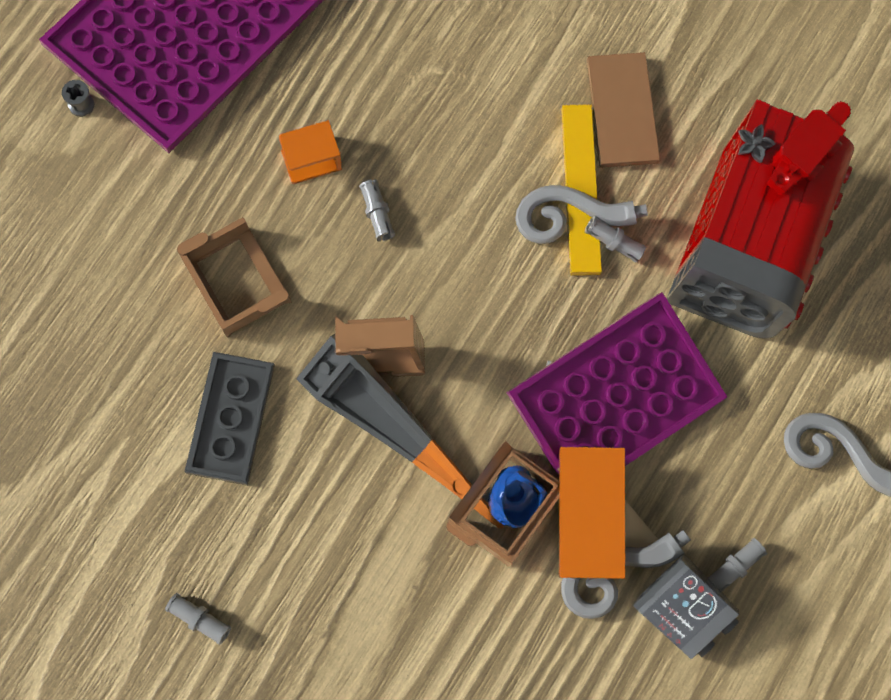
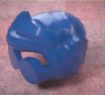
[488,466,547,528]

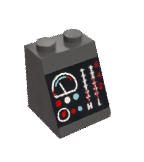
[633,554,739,660]

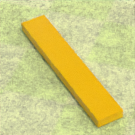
[561,105,602,276]

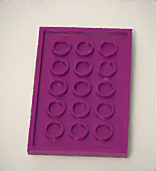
[506,292,727,476]

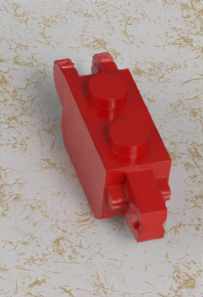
[767,101,852,195]

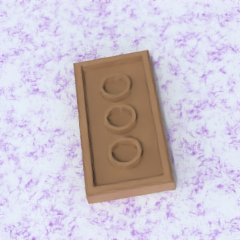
[587,52,660,168]

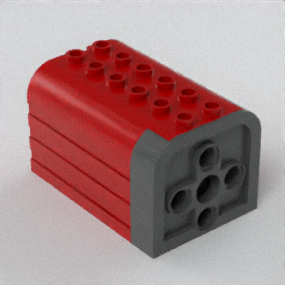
[667,99,854,338]

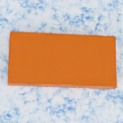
[559,447,625,579]

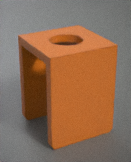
[279,120,342,184]

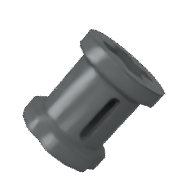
[62,80,95,117]

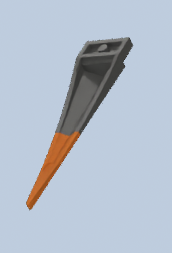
[296,334,505,529]

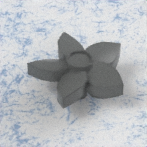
[738,124,776,163]

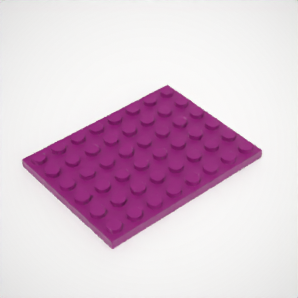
[39,0,324,153]

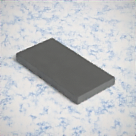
[184,352,275,486]

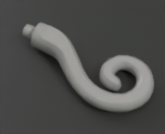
[515,185,648,244]
[784,413,891,497]
[561,530,691,619]

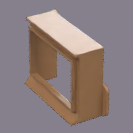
[177,217,292,338]
[335,315,425,377]
[446,440,559,568]

